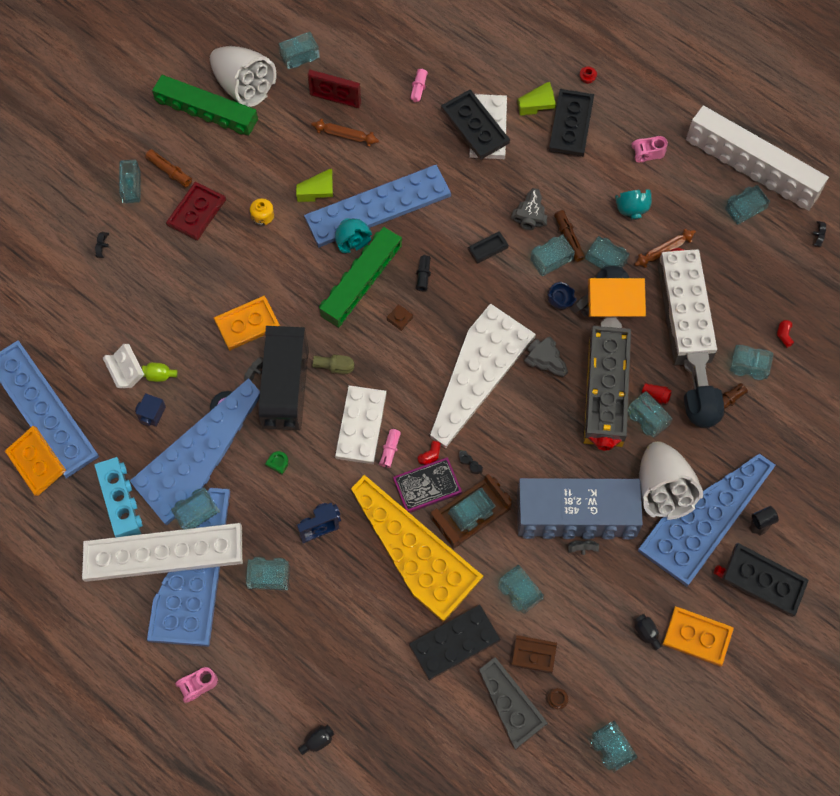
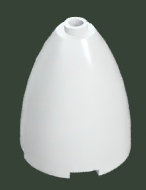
[210,46,276,107]
[639,442,703,520]

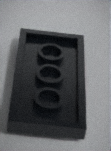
[441,89,510,160]
[549,89,594,157]
[721,543,809,617]
[409,605,501,681]

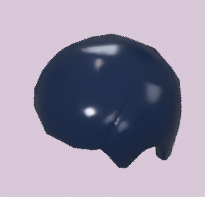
[547,282,577,310]

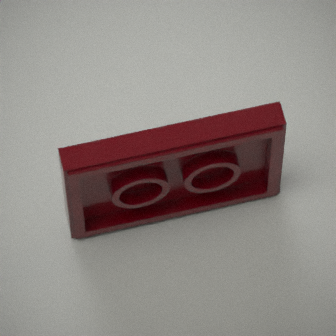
[308,70,361,108]
[166,182,226,241]

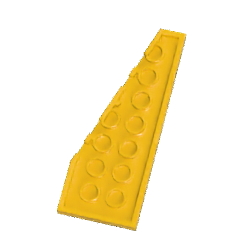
[351,475,483,622]

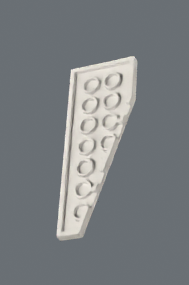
[430,304,536,449]

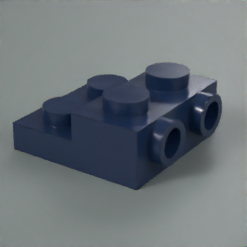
[297,503,341,543]

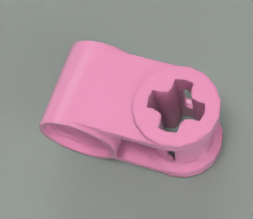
[631,136,667,163]
[175,667,218,703]

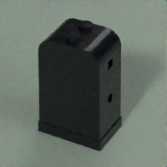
[259,326,309,431]

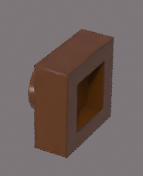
[387,304,413,331]

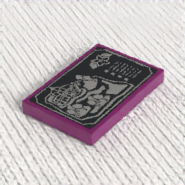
[393,457,462,513]

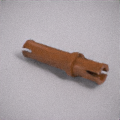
[145,149,192,188]

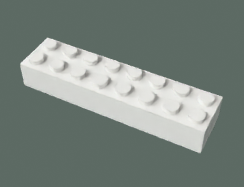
[686,105,829,211]

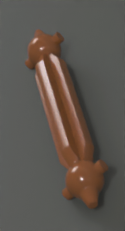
[311,119,379,146]
[634,228,696,268]

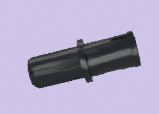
[416,255,431,292]

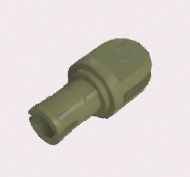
[313,354,354,374]

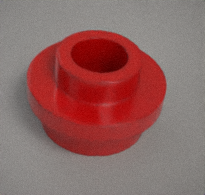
[580,67,597,84]

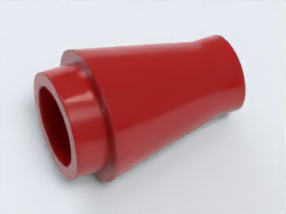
[642,383,672,405]

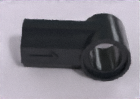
[749,506,779,536]

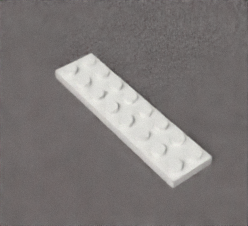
[82,523,243,582]

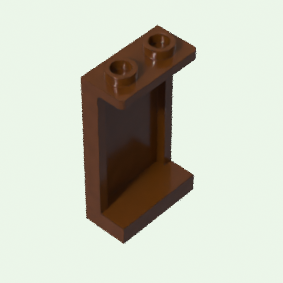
[430,474,512,549]

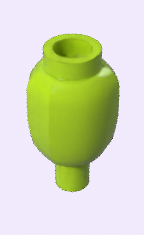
[142,362,177,382]

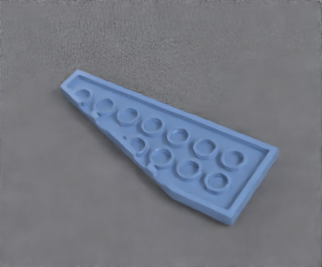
[130,378,260,525]
[638,454,776,587]
[147,488,230,647]

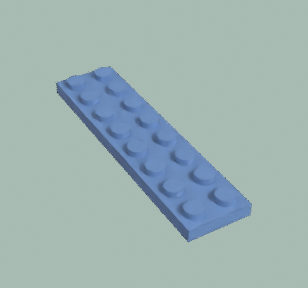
[304,165,451,248]
[0,340,99,478]

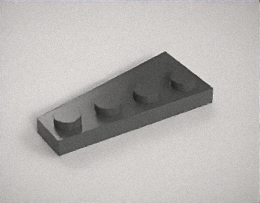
[479,657,548,750]

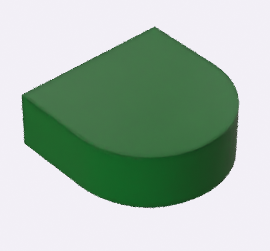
[265,451,289,475]

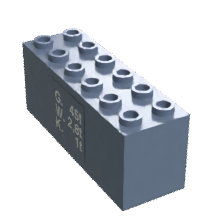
[517,478,643,540]

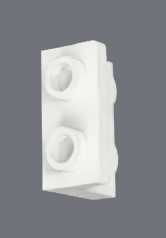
[103,344,144,388]

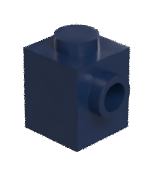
[135,393,166,427]

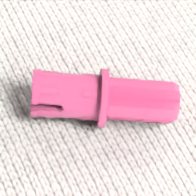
[410,69,428,102]
[379,429,401,468]

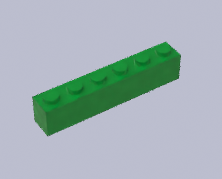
[152,75,258,136]
[319,227,402,328]

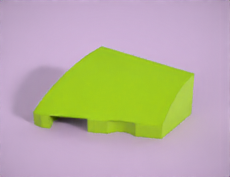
[517,82,556,116]
[296,169,333,202]

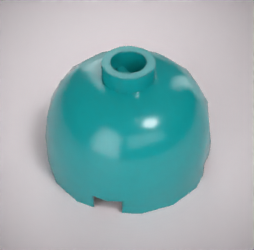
[615,189,652,220]
[335,218,372,253]

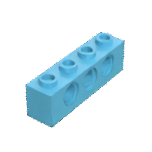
[94,457,143,537]

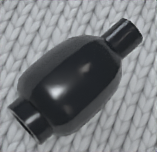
[634,614,662,650]
[298,724,335,755]

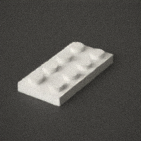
[470,94,507,159]
[335,386,387,465]

